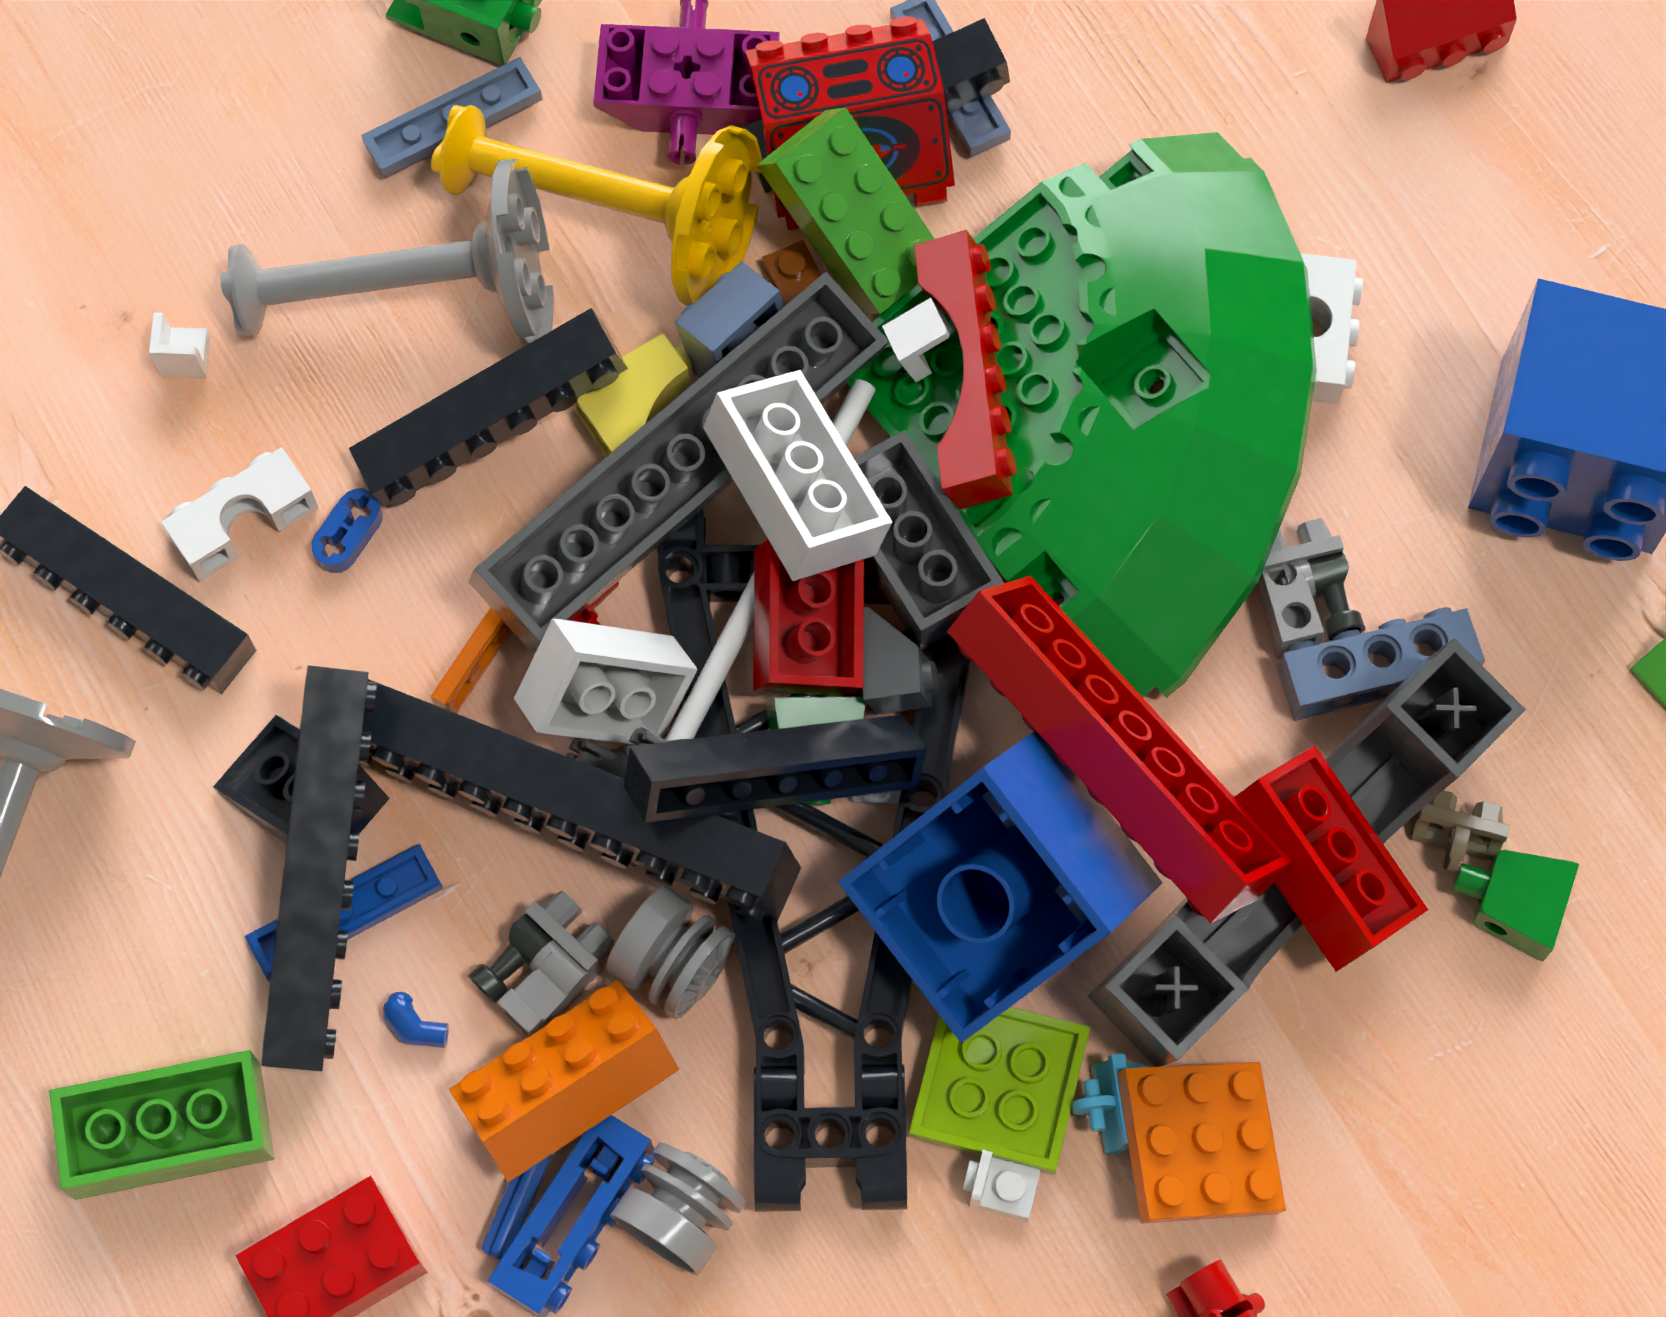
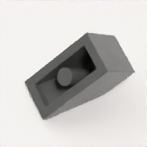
[863,607,938,715]

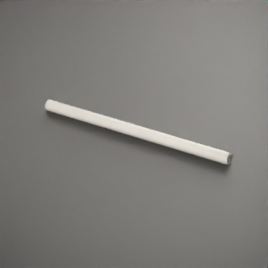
[665,379,876,741]

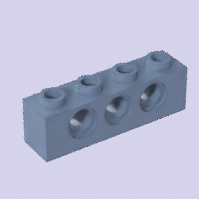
[1277,607,1485,721]

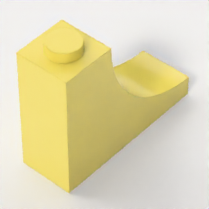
[572,333,692,457]

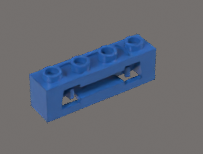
[487,1115,656,1317]

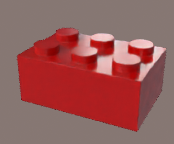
[753,539,864,697]
[235,1176,428,1317]

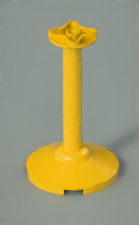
[431,105,762,306]

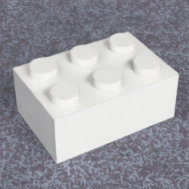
[514,618,698,745]

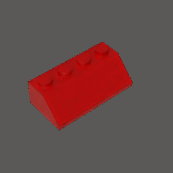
[1234,745,1429,972]

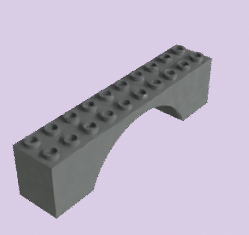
[1087,638,1526,1067]

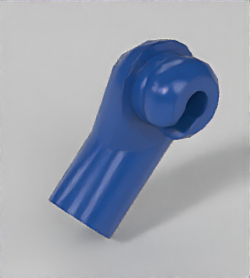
[383,992,449,1048]

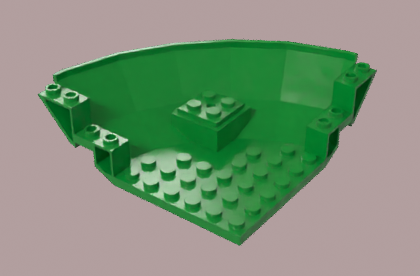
[848,132,1317,698]

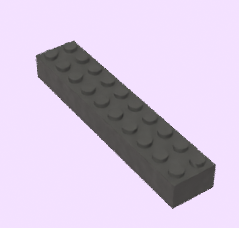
[469,272,889,654]

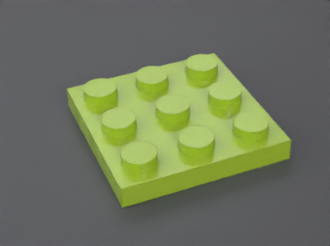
[909,1007,1091,1175]

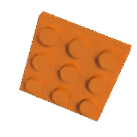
[1117,1062,1286,1224]

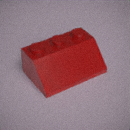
[1365,0,1517,83]

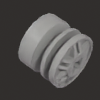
[606,886,735,1020]
[610,1142,747,1276]

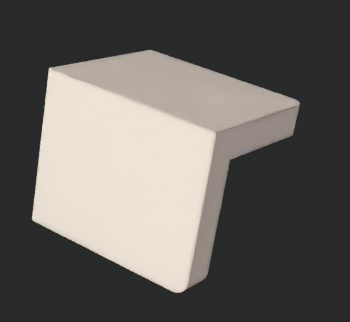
[882,298,950,382]
[149,313,211,378]

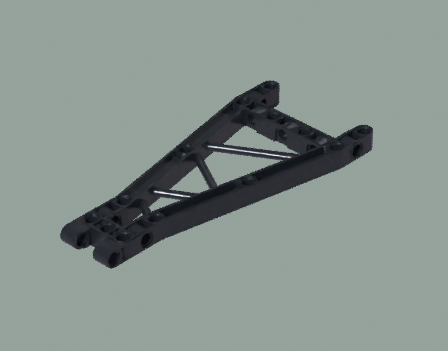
[657,508,971,1212]

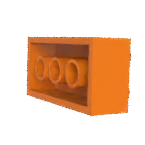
[449,979,680,1182]

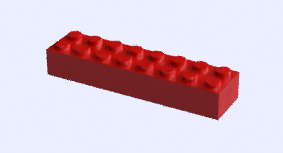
[947,576,1293,924]

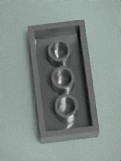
[854,430,1004,650]

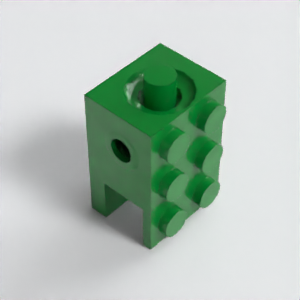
[386,0,542,65]

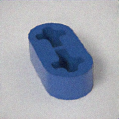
[312,488,383,573]

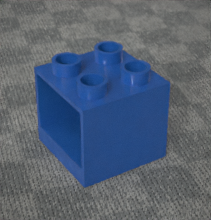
[1468,278,1666,561]

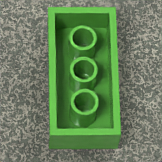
[756,107,935,315]
[49,1050,275,1200]

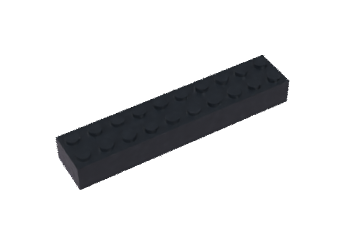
[358,679,801,922]

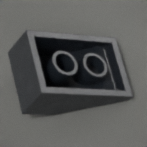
[213,715,390,844]

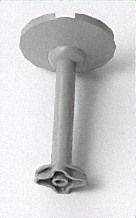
[220,159,554,344]
[0,689,136,878]

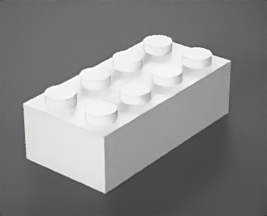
[703,370,892,581]

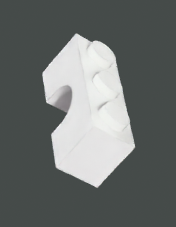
[1301,253,1363,404]
[161,447,319,582]

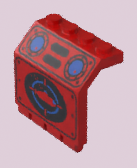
[745,17,955,230]

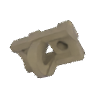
[1411,790,1510,872]

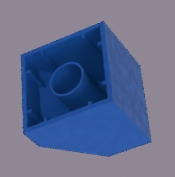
[838,731,1163,1043]

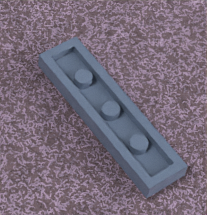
[890,0,1011,157]
[361,57,543,178]

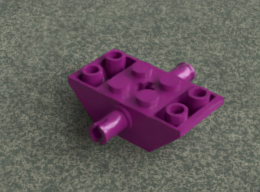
[593,0,780,165]

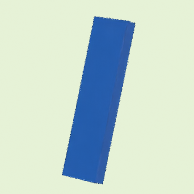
[245,843,444,982]

